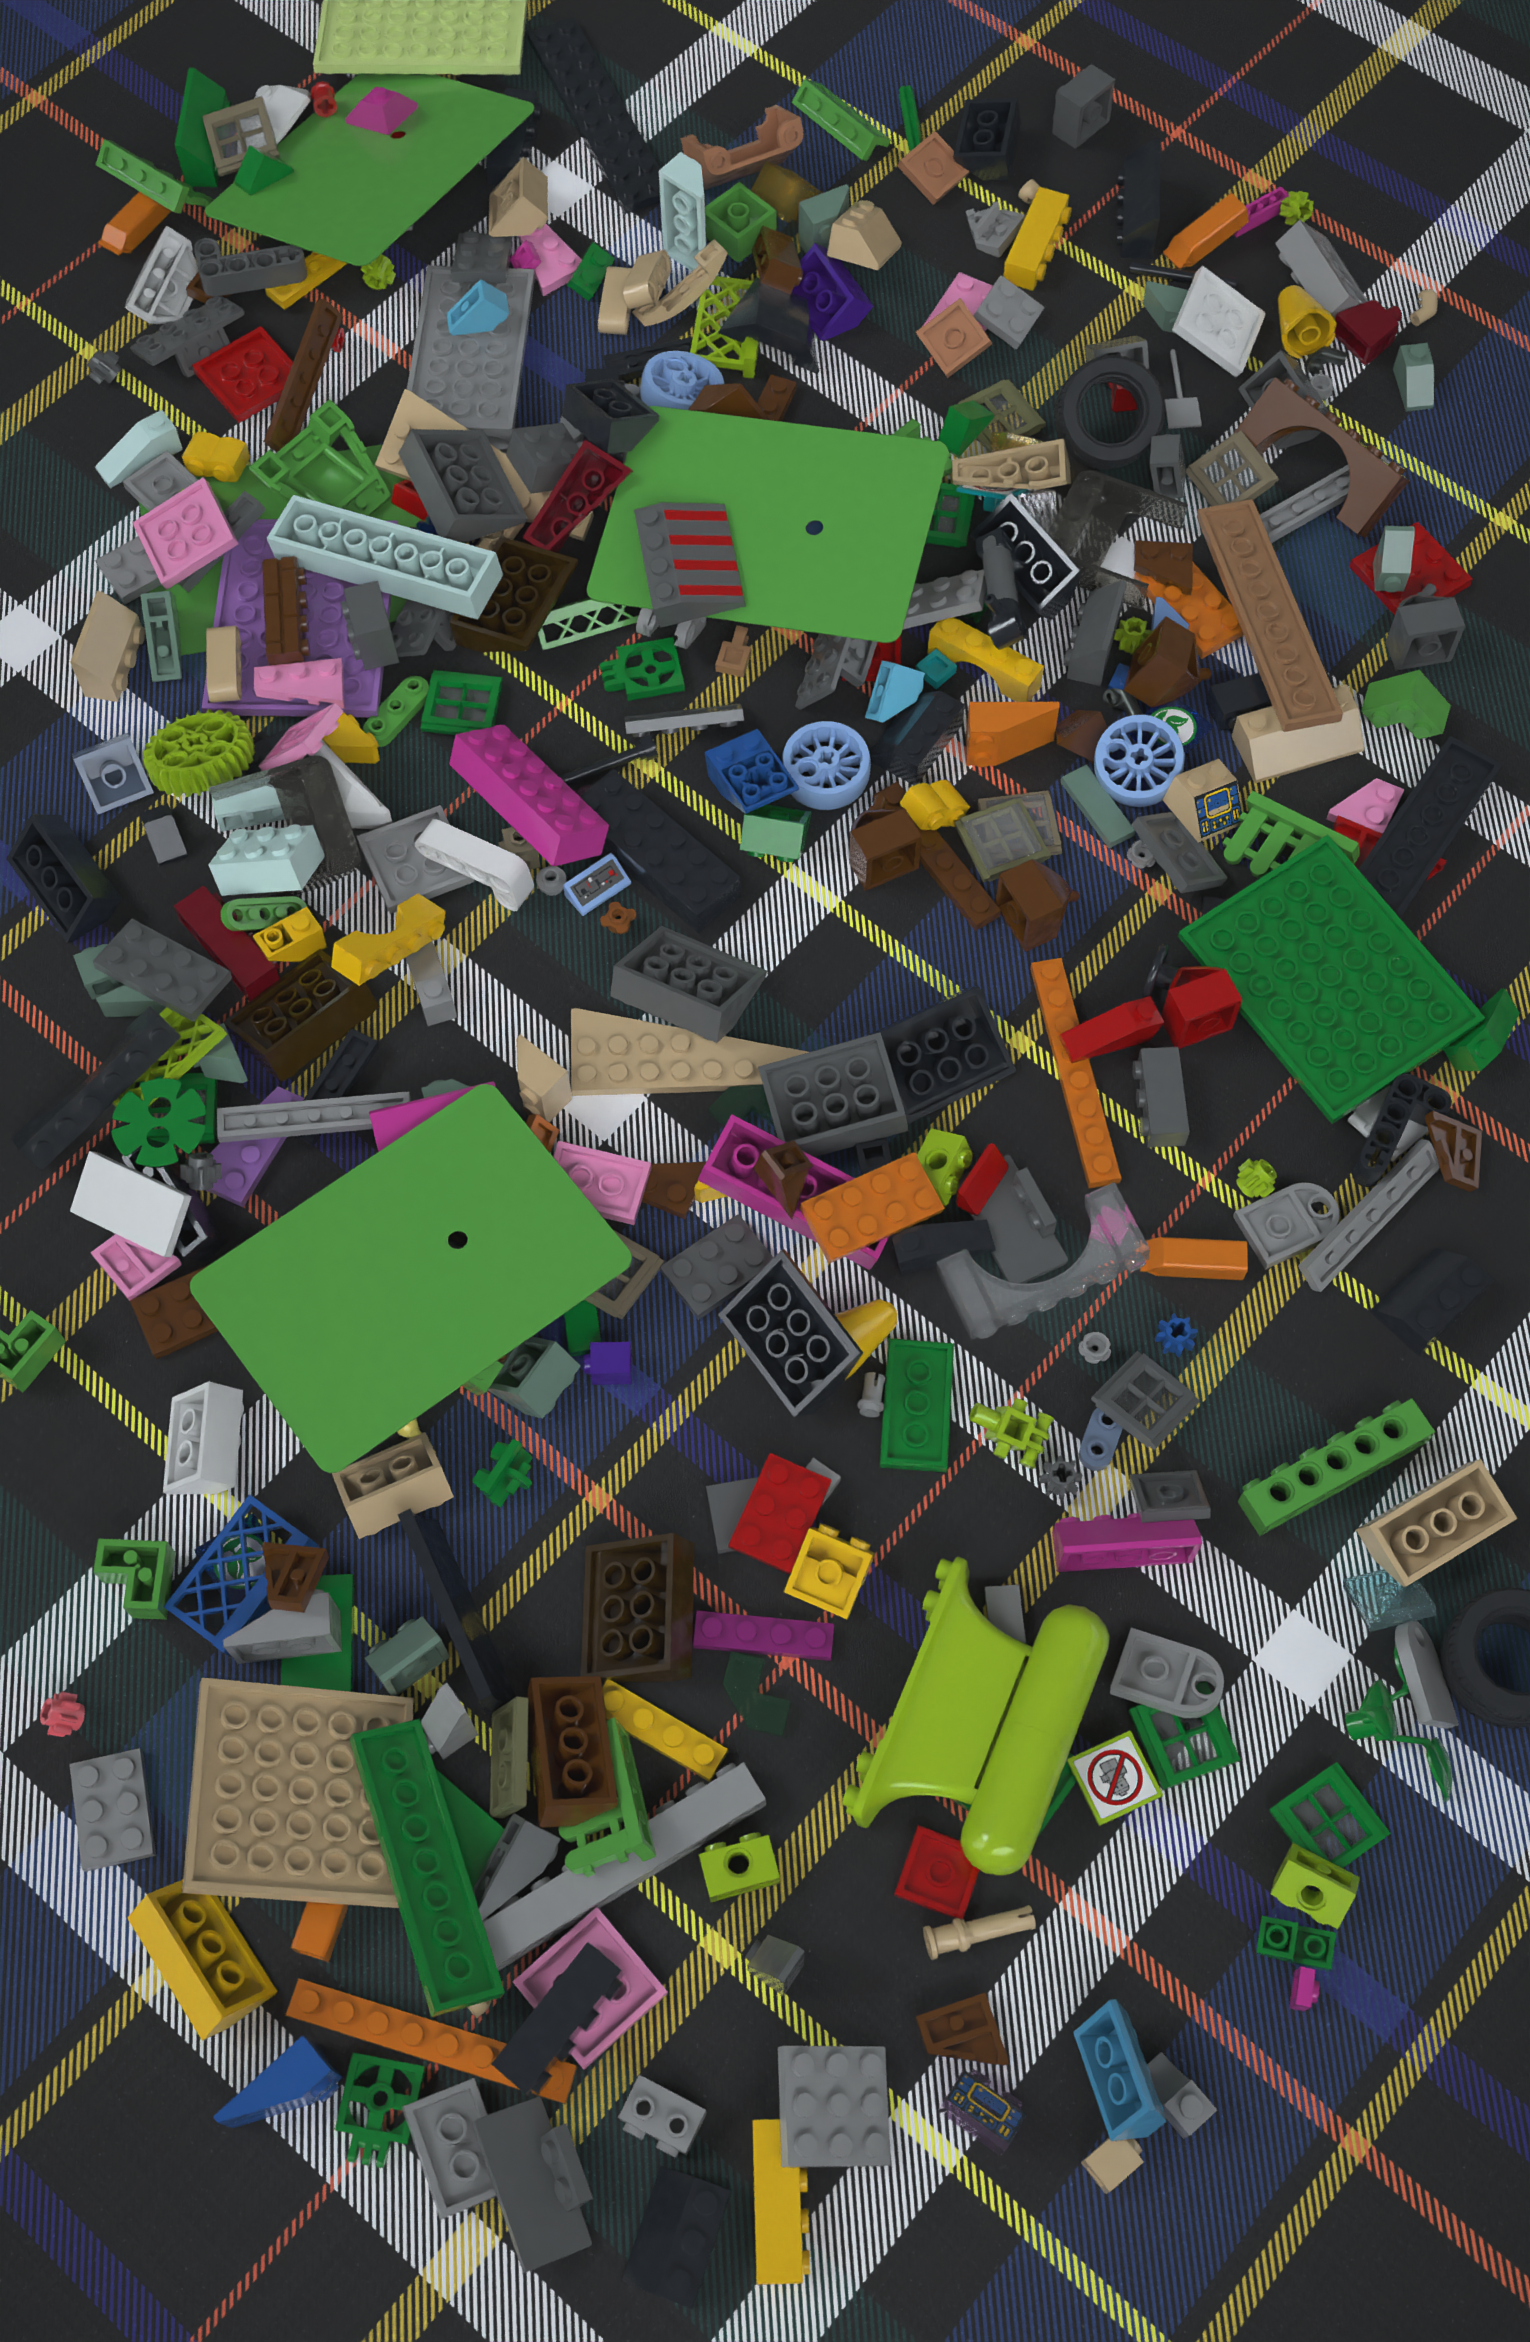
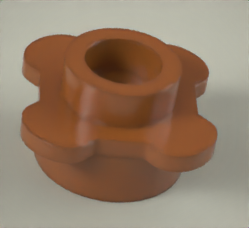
[600,902,636,934]

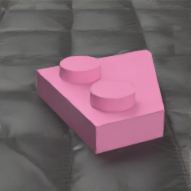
[1326,778,1404,834]
[90,1234,182,1301]

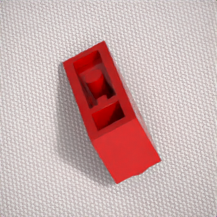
[1059,996,1164,1063]

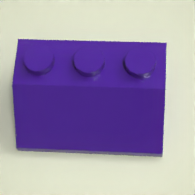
[792,243,874,341]

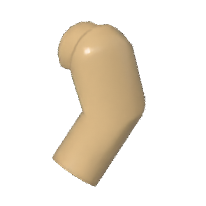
[1410,289,1438,326]

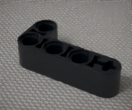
[1351,1074,1452,1187]

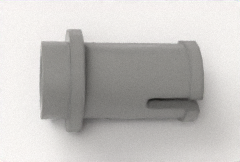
[857,1372,885,1417]

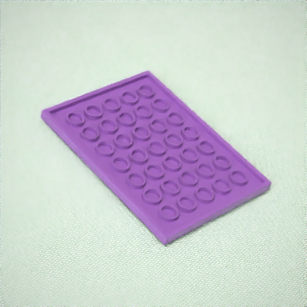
[201,519,399,717]

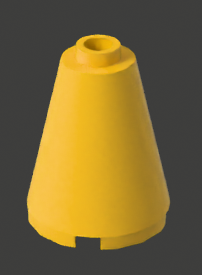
[1278,285,1336,359]
[834,1299,898,1381]

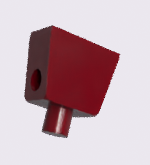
[1334,300,1402,366]

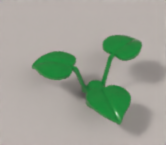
[1345,1643,1453,1802]

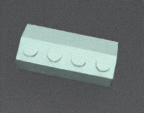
[659,152,706,271]

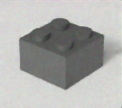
[1052,64,1115,149]
[506,423,579,494]
[341,581,399,671]

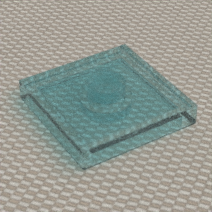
[1343,1569,1436,1632]

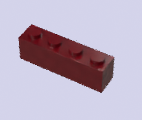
[174,885,280,1001]

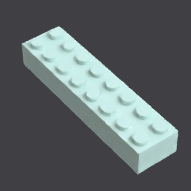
[266,495,503,620]

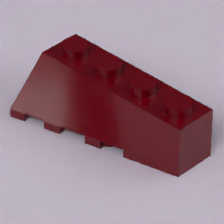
[523,440,633,553]

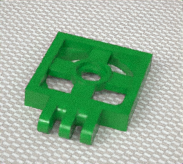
[599,637,685,701]
[335,2053,426,2169]

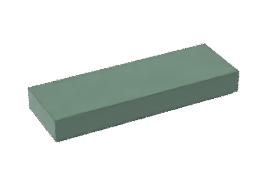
[1061,765,1135,849]

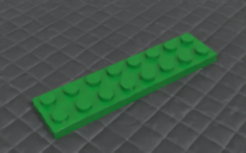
[349,1719,505,2017]

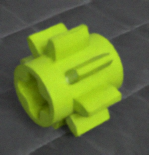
[1280,191,1314,226]
[361,255,396,290]
[1114,616,1152,654]
[1236,1158,1277,1198]

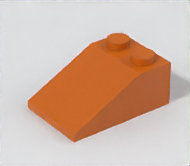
[965,702,1060,767]

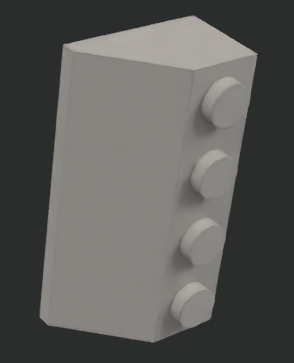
[1275,220,1368,319]

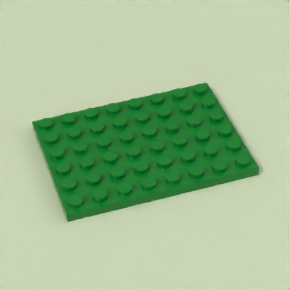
[1178,834,1485,1124]

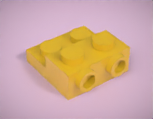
[784,1523,876,1619]

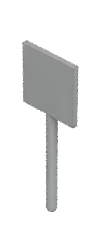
[1165,349,1202,429]

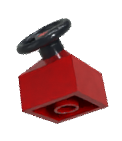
[1141,943,1242,1049]

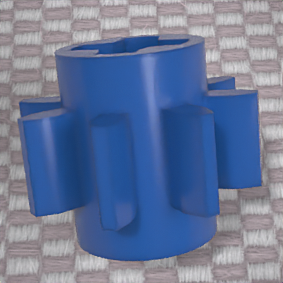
[1155,1313,1198,1357]

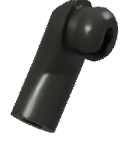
[1305,346,1347,374]
[1103,688,1143,717]

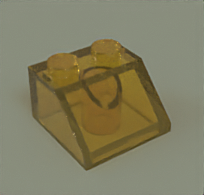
[751,161,823,223]

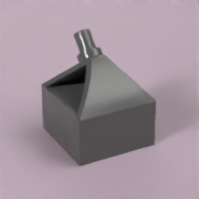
[1385,584,1465,671]

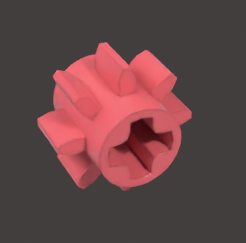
[40,1691,85,1737]

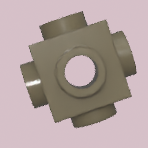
[498,826,540,870]

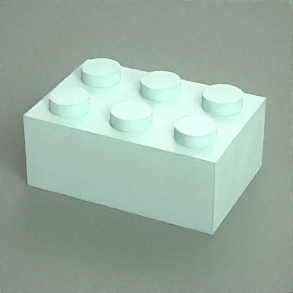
[209,824,325,896]

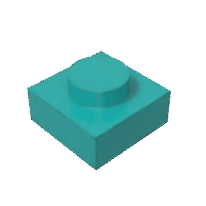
[915,649,957,689]

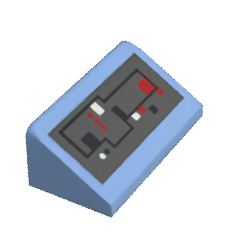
[563,853,631,916]

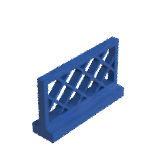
[164,1494,318,1657]

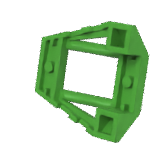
[249,399,391,516]

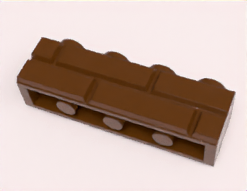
[262,556,310,666]

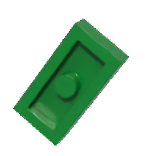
[567,242,615,301]

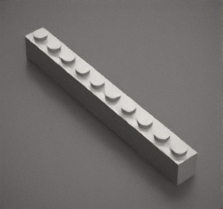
[483,1762,766,1971]

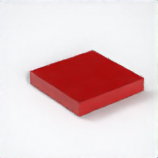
[894,1825,979,1919]

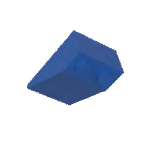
[213,2035,343,2128]

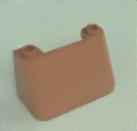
[680,105,803,190]

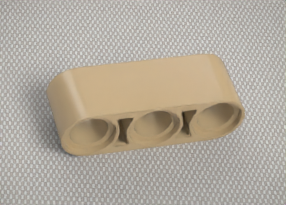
[623,250,671,309]
[598,266,632,335]
[206,625,242,703]

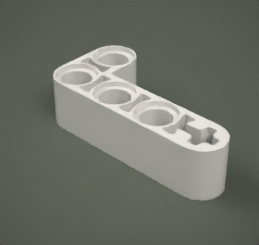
[414,819,534,911]

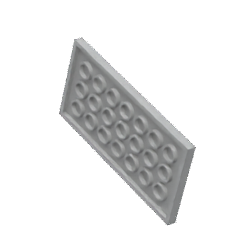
[407,265,535,437]

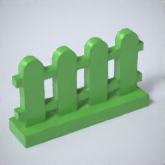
[96,139,212,213]
[1222,791,1360,878]
[558,1717,656,1877]

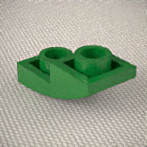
[1256,1916,1337,1972]

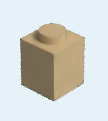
[1081,2137,1144,2194]

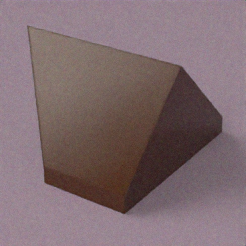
[1056,710,1115,765]
[753,1140,813,1219]

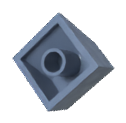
[72,733,154,814]

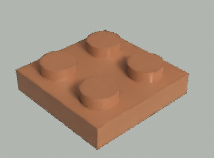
[897,131,970,205]
[916,298,992,378]

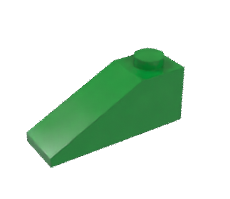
[1443,988,1520,1071]

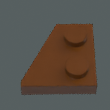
[1133,540,1193,595]
[1425,1111,1482,1192]
[262,1542,329,1613]

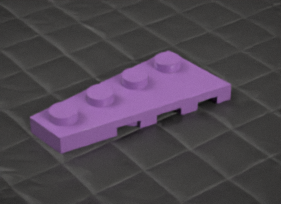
[206,1086,304,1207]

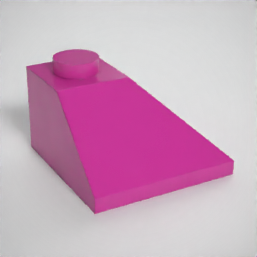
[345,87,418,135]

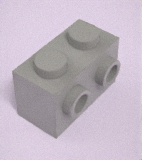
[618,2075,707,2158]

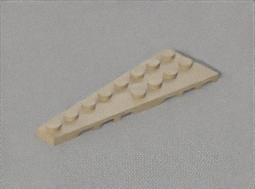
[375,389,594,541]
[571,1008,808,1096]

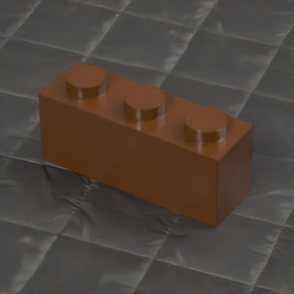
[752,225,803,295]

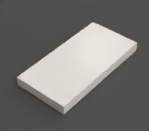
[70,1151,192,1257]

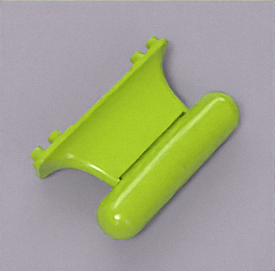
[842,1556,1110,1876]

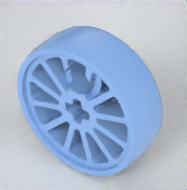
[640,351,724,410]
[1094,715,1185,807]
[781,721,871,810]

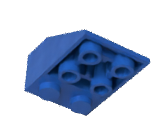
[705,729,799,814]

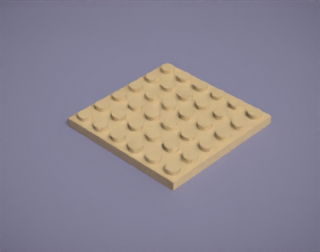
[182,1678,413,1908]

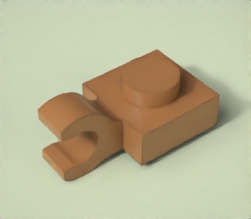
[715,626,751,677]

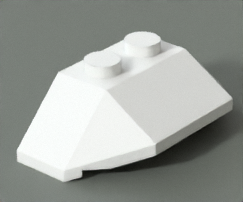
[237,85,311,154]
[125,226,198,324]
[307,739,392,829]

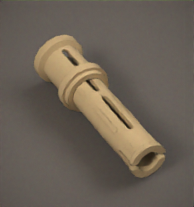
[923,1905,1036,1960]

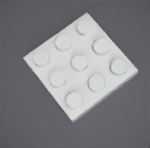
[1172,266,1266,377]

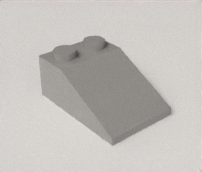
[223,1589,342,1664]

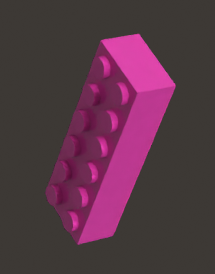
[449,725,609,867]
[698,1114,889,1270]

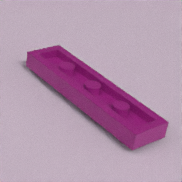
[693,1611,834,1661]

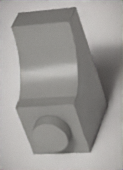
[1147,2052,1217,2139]

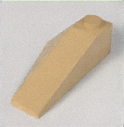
[952,438,1071,490]

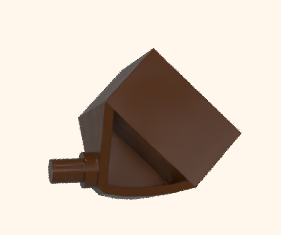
[1124,616,1211,708]
[849,795,922,891]
[995,859,1079,952]

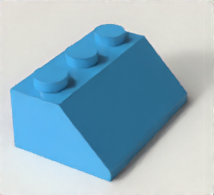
[1073,1999,1167,2142]

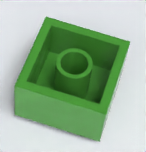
[705,182,777,263]

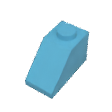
[447,279,509,336]
[865,661,925,723]

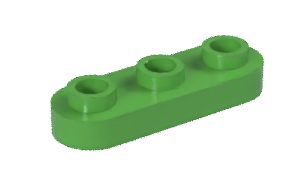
[363,676,429,747]
[221,896,307,931]

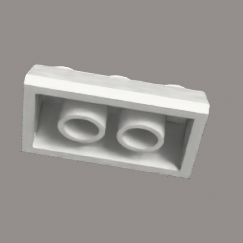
[163,1381,244,1494]

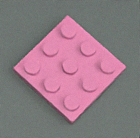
[132,477,239,590]
[513,1907,668,2070]

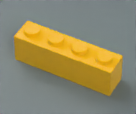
[1004,187,1072,291]
[753,2119,810,2285]

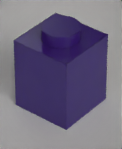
[584,1342,632,1385]

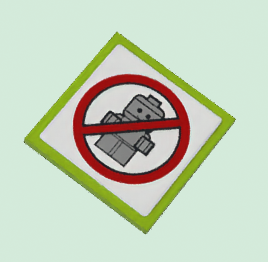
[1067,1731,1163,1826]

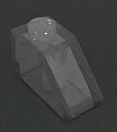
[1020,488,1061,548]

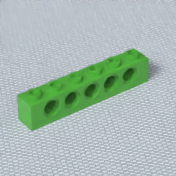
[1238,1399,1435,1536]

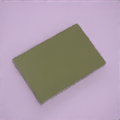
[490,1697,528,1819]

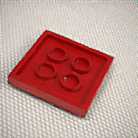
[192,326,293,423]
[1349,521,1473,615]

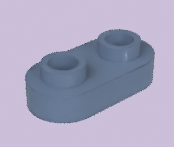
[1079,1408,1123,1471]

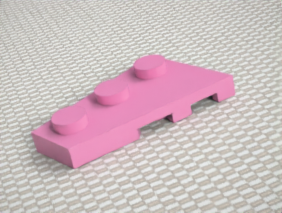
[518,224,581,297]
[254,658,345,709]

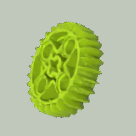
[143,709,255,797]

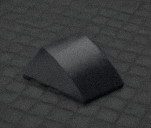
[718,277,819,374]

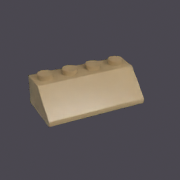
[1232,684,1365,783]
[1356,1459,1517,1587]

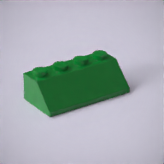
[175,68,233,187]

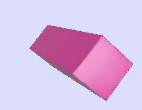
[1234,187,1289,237]

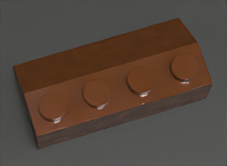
[526,1676,618,1827]

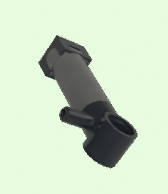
[975,527,1028,650]

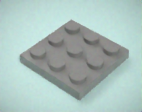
[356,805,475,914]
[778,2046,891,2167]

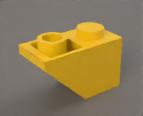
[322,712,380,764]
[253,907,327,962]

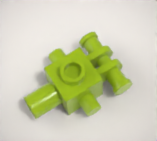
[969,1398,1054,1469]

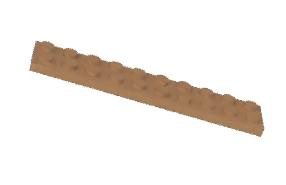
[1196,499,1343,732]

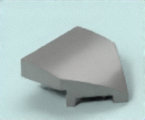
[965,201,1026,257]

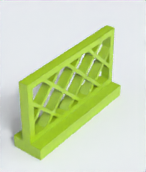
[690,275,760,379]
[112,1007,227,1107]

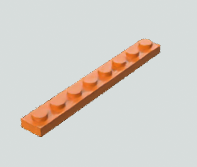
[1030,958,1121,1189]
[286,1979,577,2104]

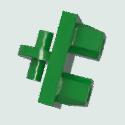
[473,1439,533,1508]

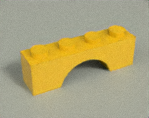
[927,617,1044,702]
[331,893,446,986]

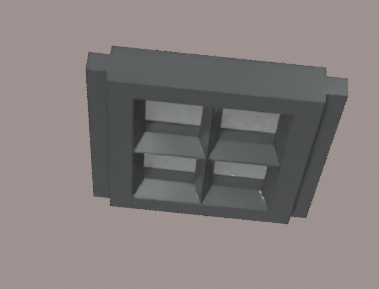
[1091,1351,1200,1450]

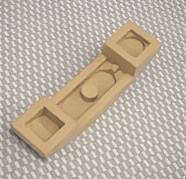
[632,239,727,326]

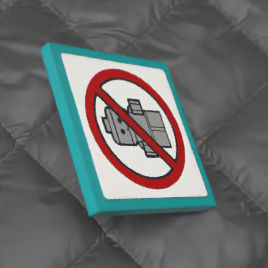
[957,485,1028,512]

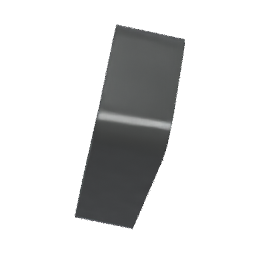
[194,238,308,296]

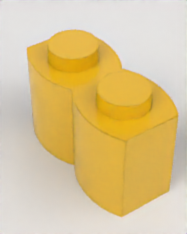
[182,432,250,482]
[900,780,970,830]

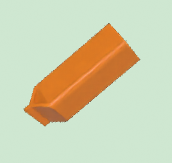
[98,191,171,256]
[1163,193,1249,269]
[1140,1237,1248,1280]
[291,1902,349,1962]

